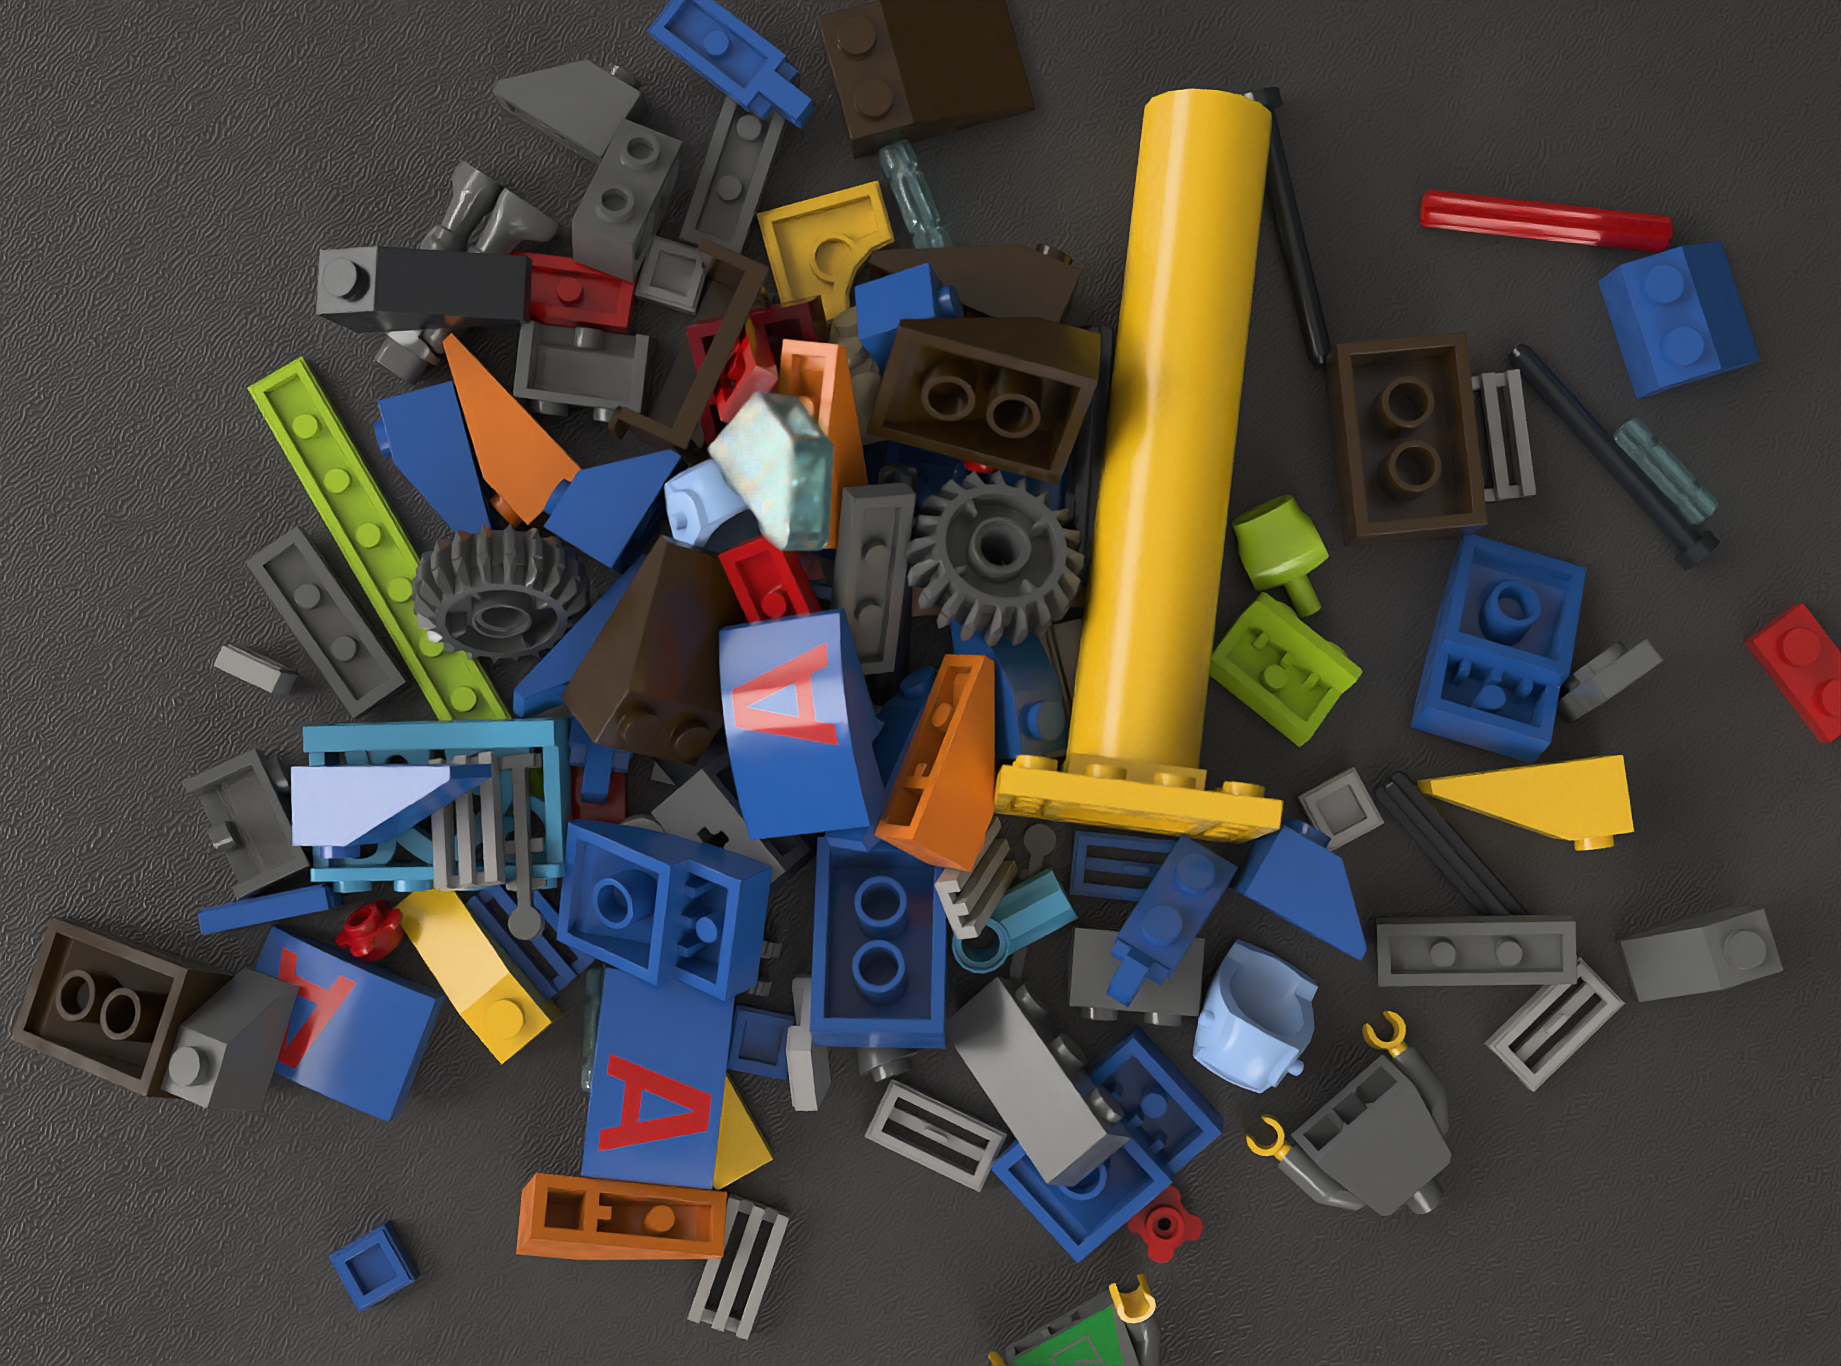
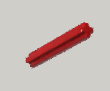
[1419,190,1673,253]

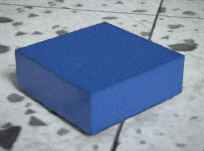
[727,1003,796,1080]
[328,1221,420,1313]

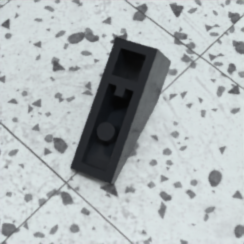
[316,246,532,333]

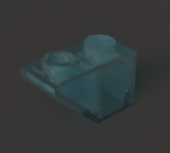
[708,392,834,551]

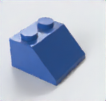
[1598,241,1760,400]
[544,449,690,575]
[1228,818,1367,961]

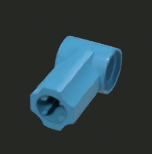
[950,866,1078,974]

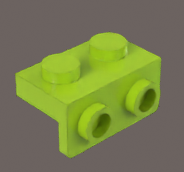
[1210,592,1362,748]

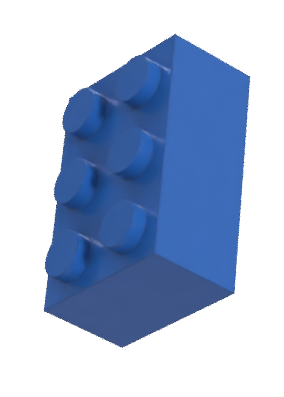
[810,837,948,1048]

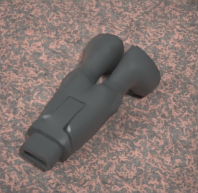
[373,159,561,386]

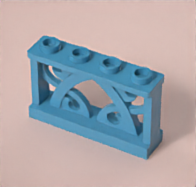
[303,717,573,893]

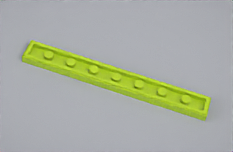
[247,356,545,815]

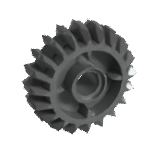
[905,470,1085,648]
[412,524,590,663]

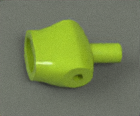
[1232,494,1329,618]

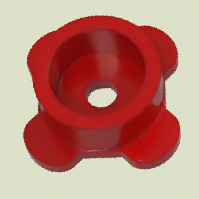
[336,900,404,963]
[1126,1185,1203,1263]

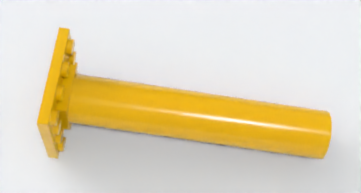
[994,89,1283,845]

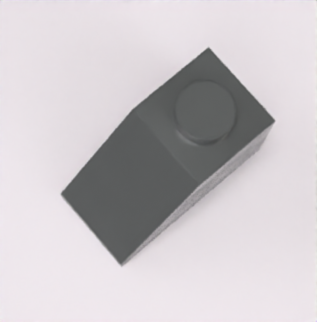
[492,59,649,167]
[1617,904,1784,1002]
[160,967,300,1111]

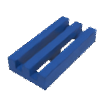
[1068,830,1202,901]
[465,878,597,1001]
[197,882,345,935]

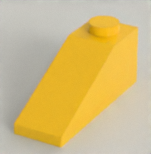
[1417,755,1634,851]
[393,880,563,1065]

